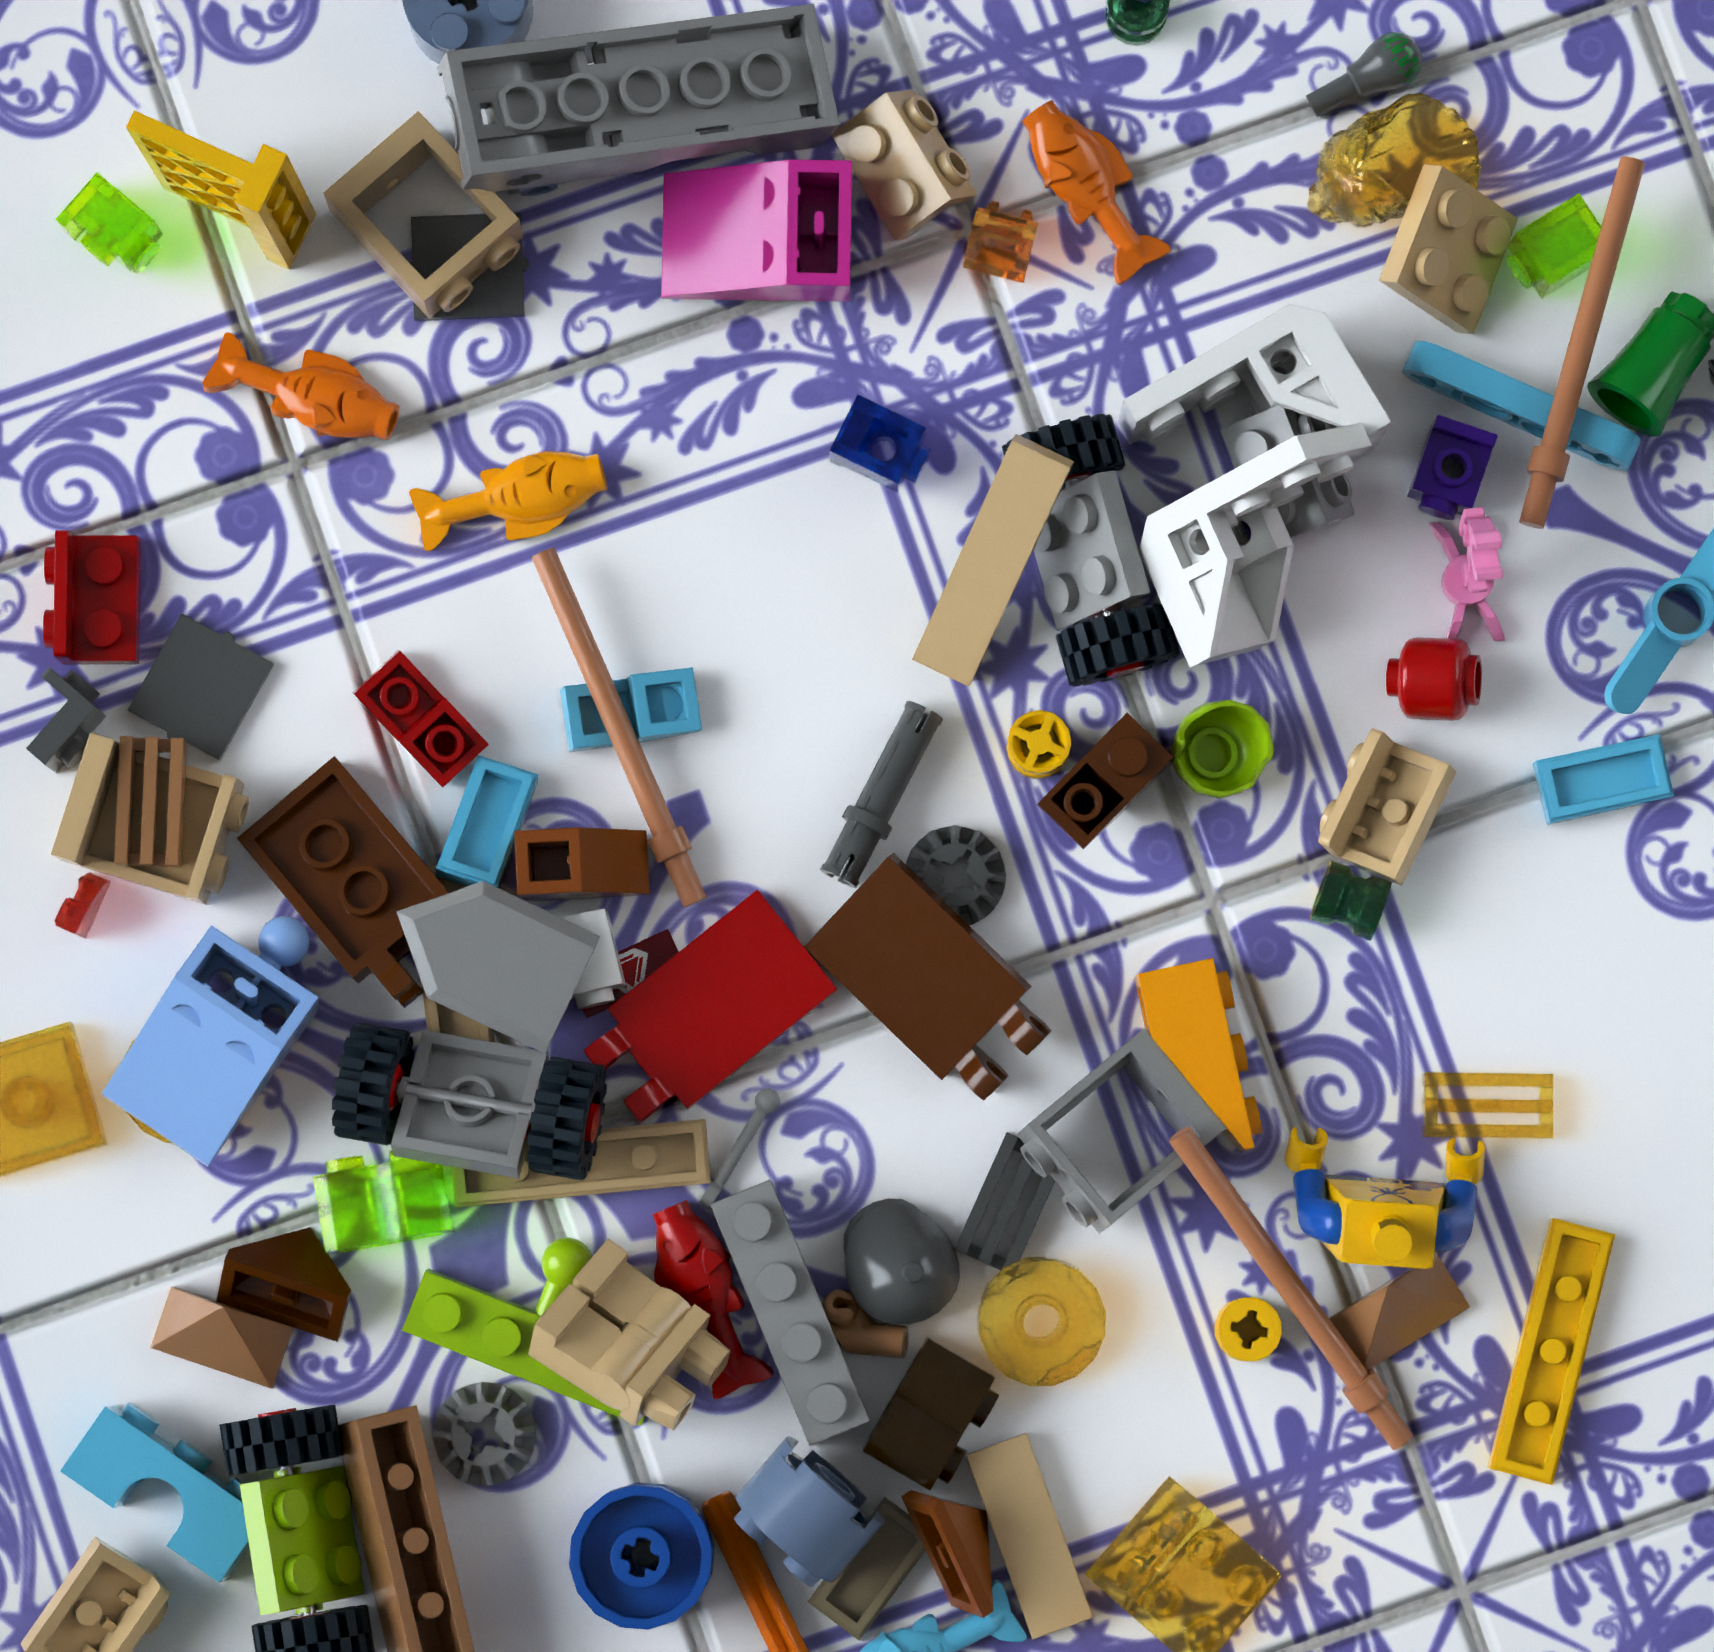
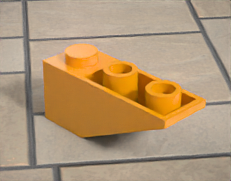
[1134,958,1262,1152]

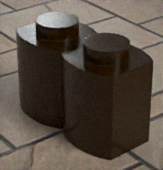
[862,1337,999,1491]

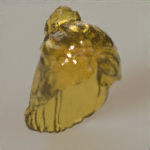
[1307,93,1481,228]

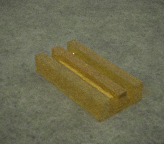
[1422,1072,1553,1139]

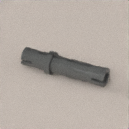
[820,701,943,888]

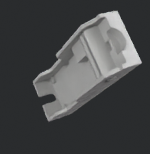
[437,4,840,192]

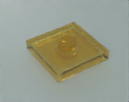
[0,1021,108,1177]

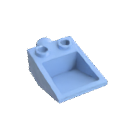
[101,916,319,1167]

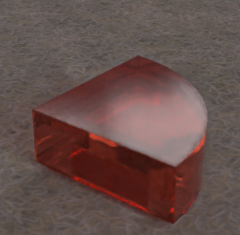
[54,872,111,939]

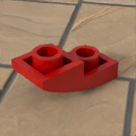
[352,650,489,788]

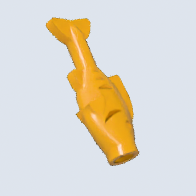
[409,451,608,551]

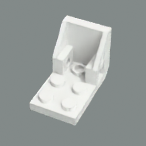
[1117,303,1391,458]
[1139,422,1372,667]

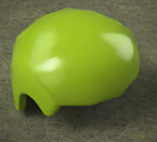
[1170,700,1274,799]

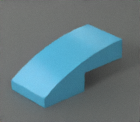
[560,667,702,752]

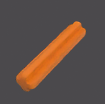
[702,1491,809,1652]

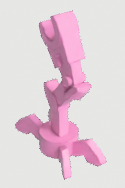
[1429,507,1505,641]

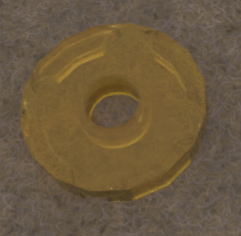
[977,1257,1106,1386]

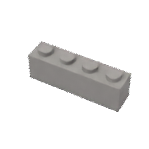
[710,1180,870,1446]

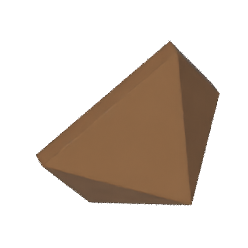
[1329,1255,1470,1370]
[150,1287,294,1389]

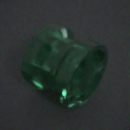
[1105,0,1170,45]

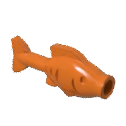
[1022,100,1171,285]
[202,332,400,441]

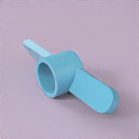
[1604,528,1714,714]

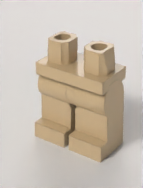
[528,1238,731,1430]

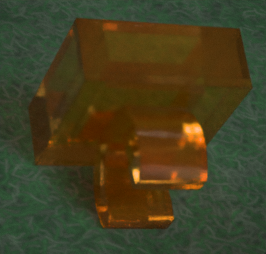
[963,201,1039,283]

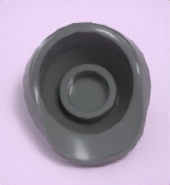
[844,1198,960,1325]

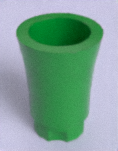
[1587,291,1714,437]

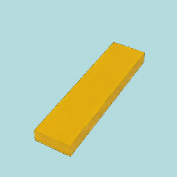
[1487,1218,1615,1485]

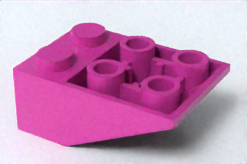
[661,159,852,302]

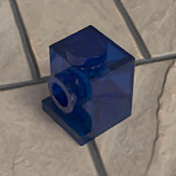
[829,394,932,493]

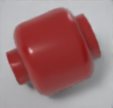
[1386,637,1482,721]

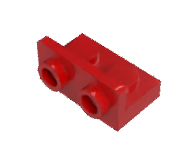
[43,530,141,665]

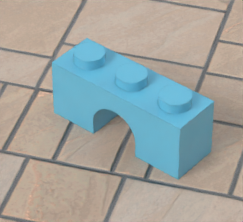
[60,1402,250,1583]

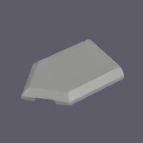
[396,881,600,1053]

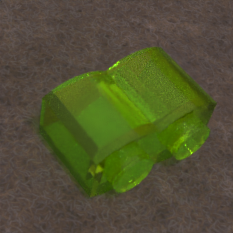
[312,1150,456,1255]

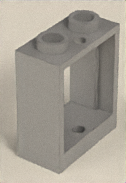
[1017,1029,1227,1234]

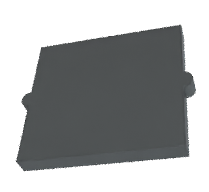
[409,212,529,321]
[128,613,274,761]

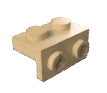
[831,90,976,240]
[1318,728,1457,886]
[20,1536,171,1652]

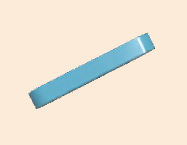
[1402,341,1641,471]

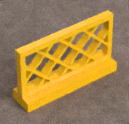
[126,110,316,270]

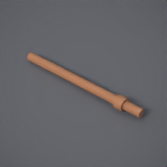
[1519,156,1645,529]
[531,547,707,908]
[1169,1126,1413,1450]

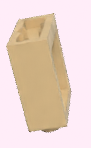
[323,111,524,319]

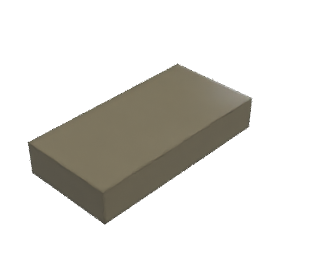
[807,1496,926,1641]

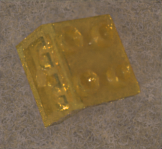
[1085,1476,1281,1652]

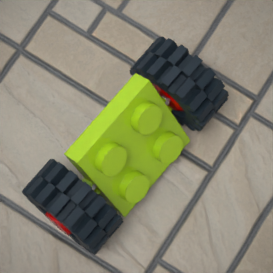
[219,1404,375,1652]

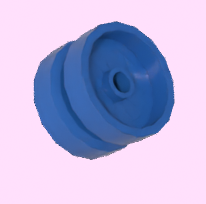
[569,1482,715,1630]

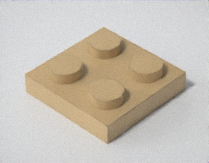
[1379,164,1518,334]

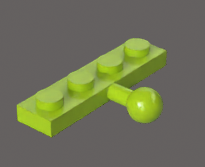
[402,1237,646,1426]

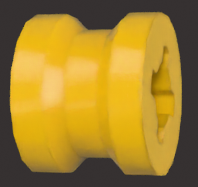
[1006,710,1071,779]
[1214,1297,1282,1362]

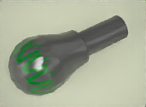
[1306,32,1422,118]

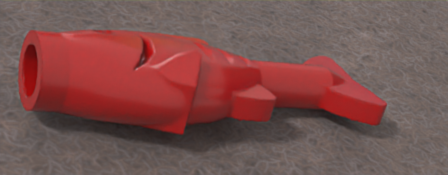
[652,1200,774,1400]

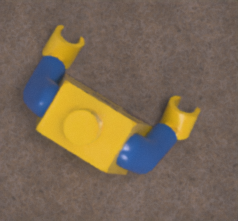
[1284,1127,1485,1269]

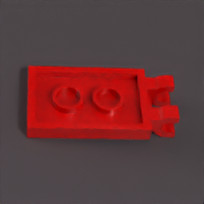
[583,890,837,1124]

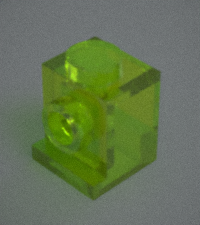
[55,172,163,274]

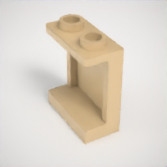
[51,733,249,905]

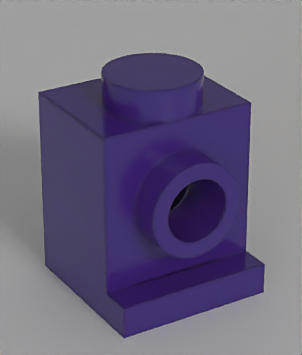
[1407,415,1498,520]

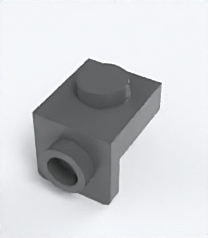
[26,667,106,773]

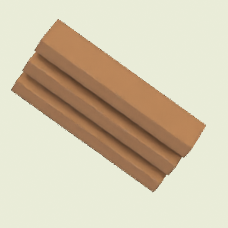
[114,736,187,868]

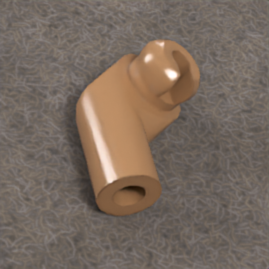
[822,1289,909,1359]

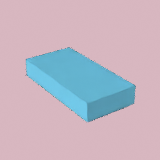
[1533,734,1674,825]
[436,755,538,888]

